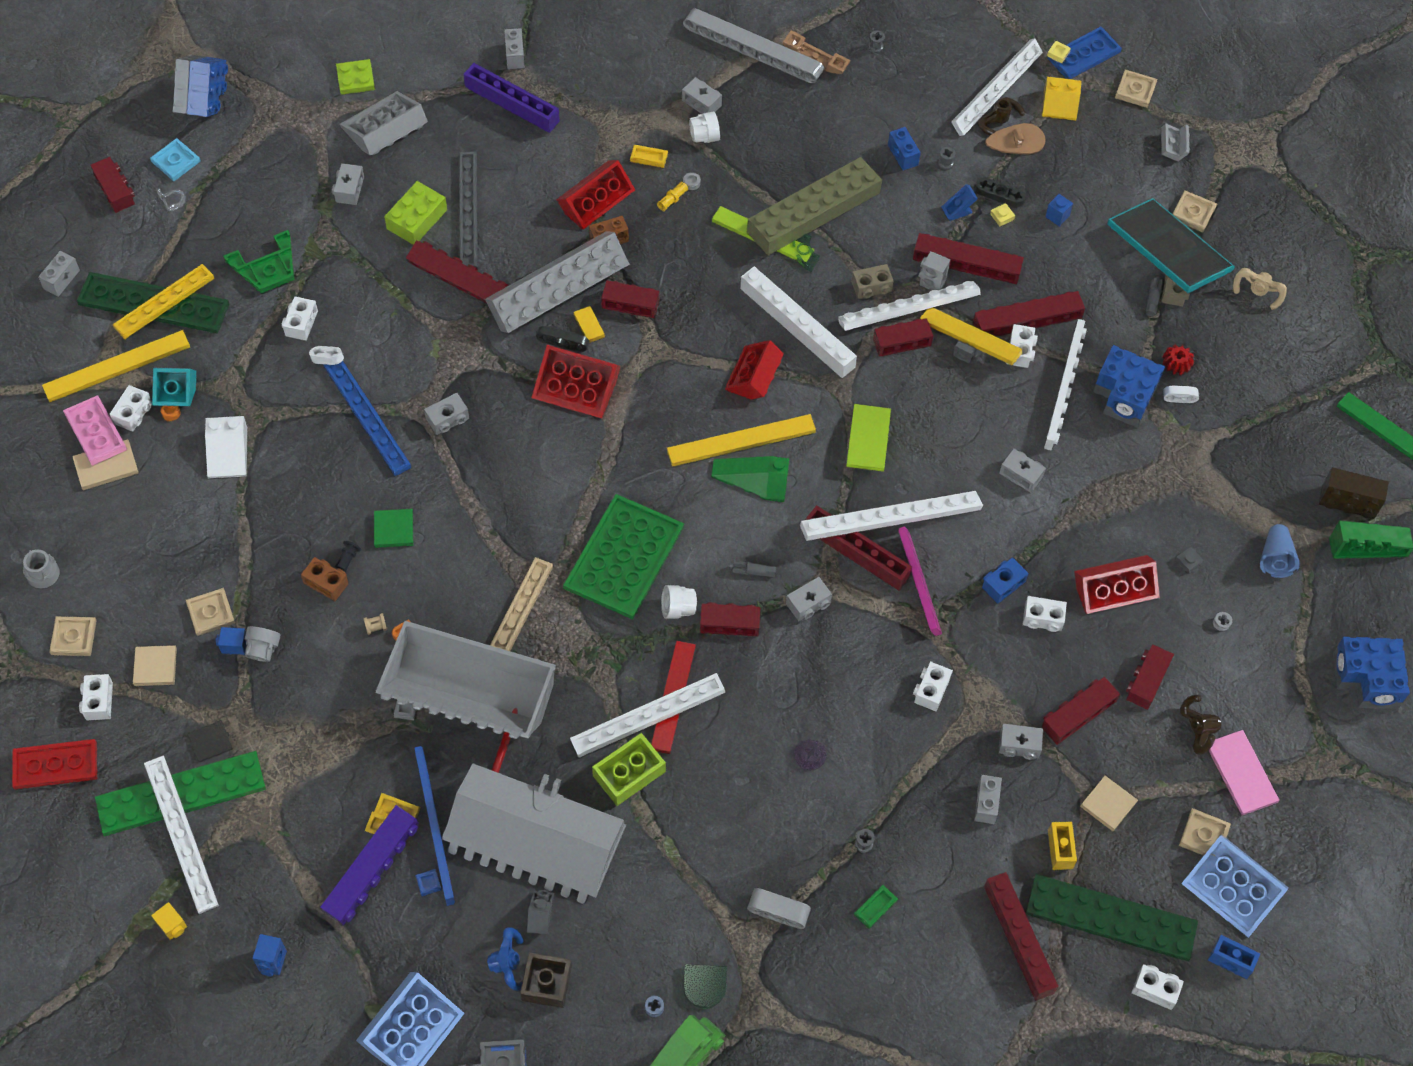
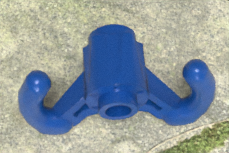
[487,927,524,991]

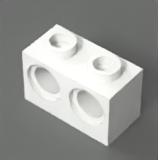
[282,297,318,341]
[1006,324,1037,368]
[110,385,152,432]
[1023,596,1067,632]
[913,662,953,712]
[79,674,113,720]
[1132,964,1184,1010]

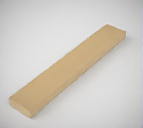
[490,557,553,651]

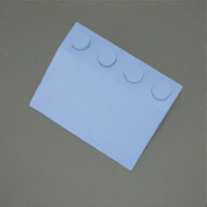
[1181,835,1288,938]
[356,972,465,1066]

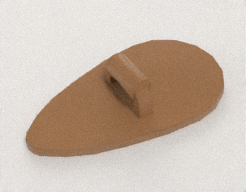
[985,123,1045,155]

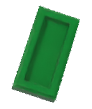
[854,885,898,929]

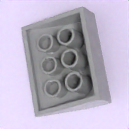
[340,91,428,155]

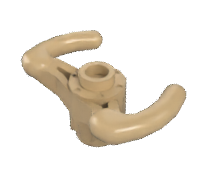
[1233,268,1287,310]

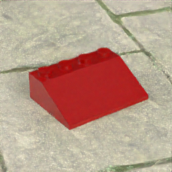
[532,345,621,418]

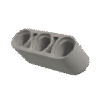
[747,888,811,929]

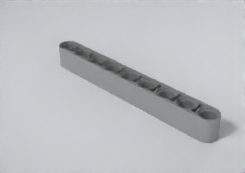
[683,8,824,83]

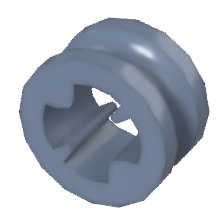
[645,996,664,1017]

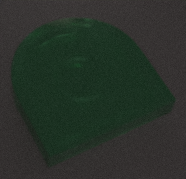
[684,964,727,1009]

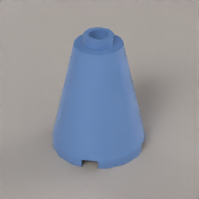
[1260,524,1300,578]

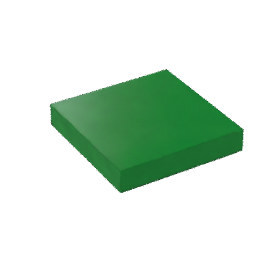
[374,509,414,548]

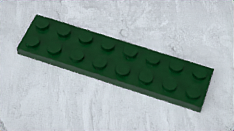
[77,272,229,334]
[1026,874,1198,962]

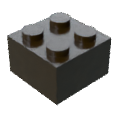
[520,953,572,1008]

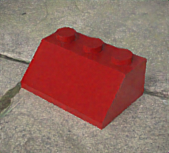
[725,340,784,400]

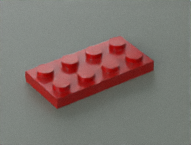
[12,739,97,790]

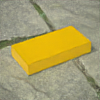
[630,145,668,168]
[574,306,605,343]

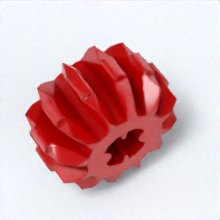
[1162,344,1194,375]

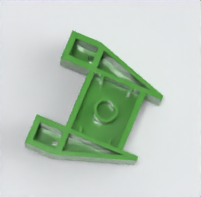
[650,1015,726,1066]

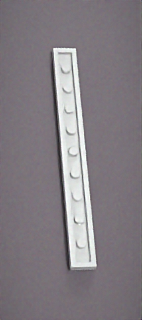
[800,491,983,541]

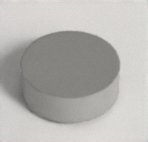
[683,173,701,190]

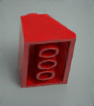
[556,160,635,229]
[1074,555,1160,614]

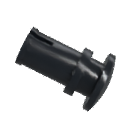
[335,541,361,572]

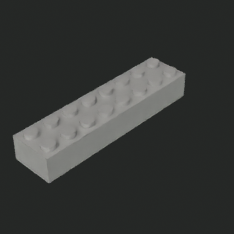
[485,231,630,333]

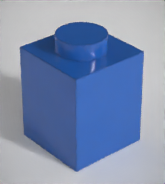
[1045,194,1073,226]
[216,627,247,655]

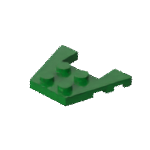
[223,230,295,293]

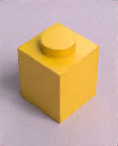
[151,902,187,940]

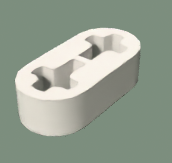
[309,346,344,365]
[1163,386,1199,403]

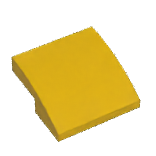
[365,793,421,834]

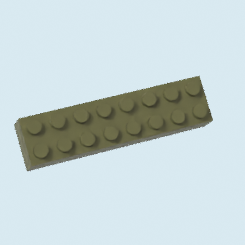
[747,157,882,255]

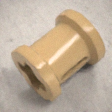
[364,613,387,635]

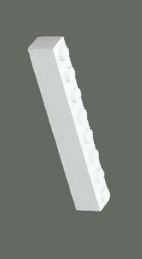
[740,266,857,378]

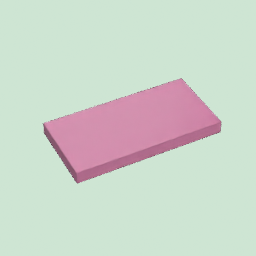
[63,395,127,466]
[1209,730,1279,816]

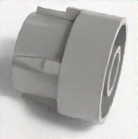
[23,550,60,588]
[244,626,281,662]

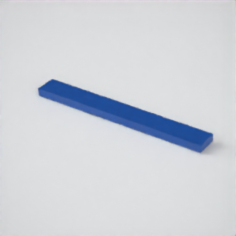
[323,361,411,476]
[414,746,455,906]

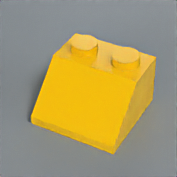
[1042,77,1081,121]

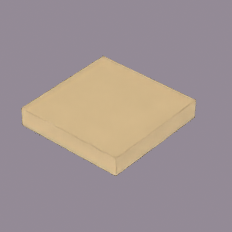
[1115,70,1158,108]
[1173,190,1217,232]
[186,588,235,636]
[50,616,97,656]
[133,645,177,686]
[1080,776,1138,831]
[1179,808,1231,856]

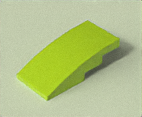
[846,404,891,472]

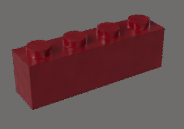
[1041,677,1120,745]

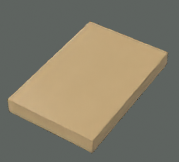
[73,439,139,490]

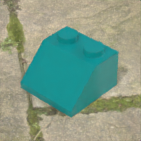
[152,368,196,406]

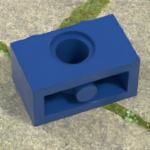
[888,127,921,171]
[982,557,1029,604]
[252,934,287,976]
[1208,935,1260,979]

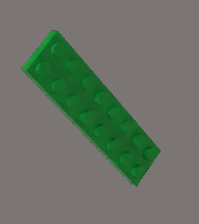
[95,751,266,836]

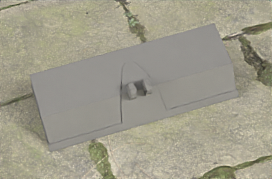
[375,621,556,739]
[442,764,626,904]

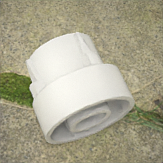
[689,111,720,143]
[661,585,697,619]

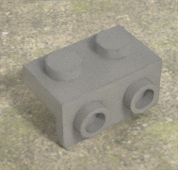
[1161,123,1190,162]

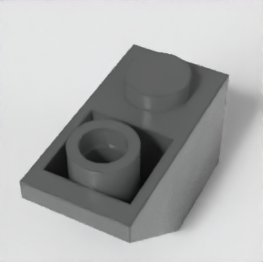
[527,890,555,935]

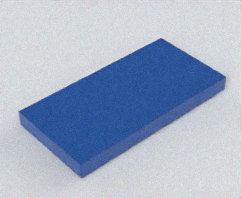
[1047,27,1122,79]

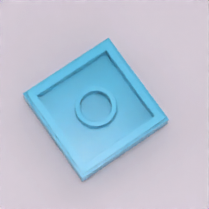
[150,138,201,181]

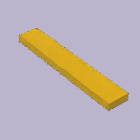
[113,264,214,339]
[920,307,1022,365]

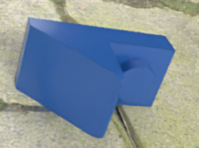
[941,184,978,221]

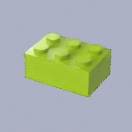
[384,181,447,245]
[592,733,666,806]

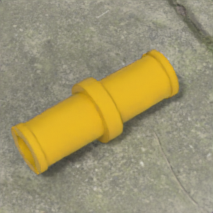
[657,182,688,211]

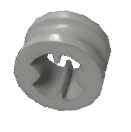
[1213,612,1232,631]

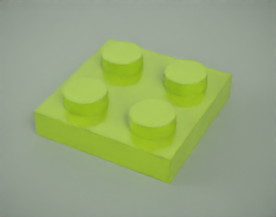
[336,59,375,95]

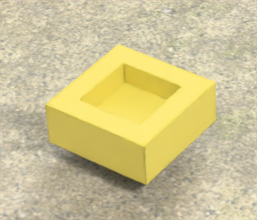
[1047,41,1071,63]
[990,203,1015,227]

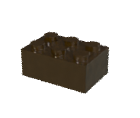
[1319,467,1389,519]

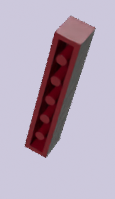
[913,233,1024,284]
[406,240,508,304]
[973,291,1085,337]
[805,505,912,591]
[984,872,1059,1001]

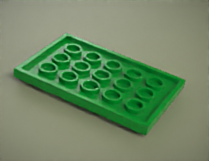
[563,494,684,620]

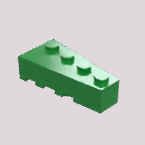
[1329,520,1413,559]

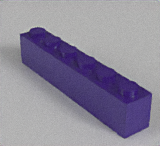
[464,63,560,133]
[320,805,419,925]

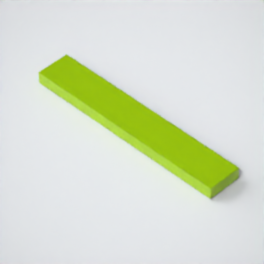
[712,206,814,265]

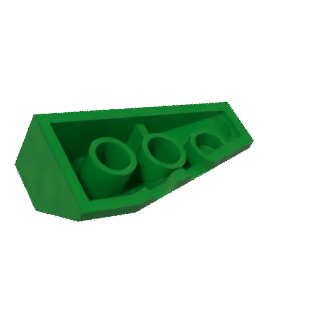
[711,456,789,502]

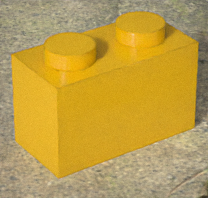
[1048,822,1077,870]

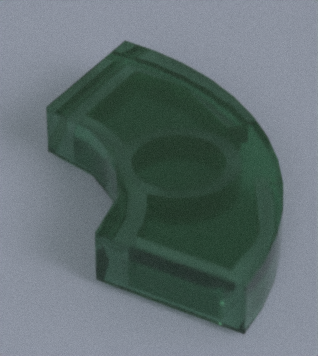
[792,234,820,272]

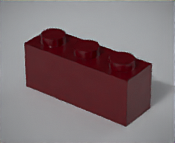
[90,157,135,213]
[601,280,660,318]
[873,318,933,357]
[700,602,760,637]
[1126,644,1174,710]

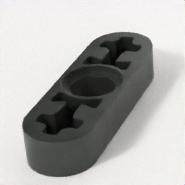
[975,178,1025,207]
[536,326,589,352]

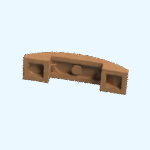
[783,30,851,74]

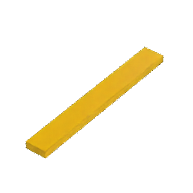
[42,330,190,402]
[667,414,816,467]

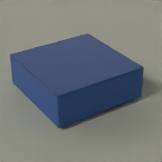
[416,869,442,896]

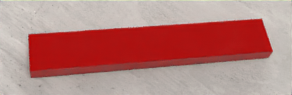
[651,641,696,754]

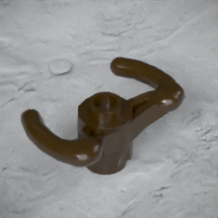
[977,97,1025,135]
[1180,695,1221,755]

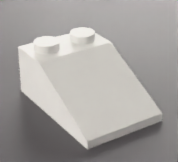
[205,416,247,479]

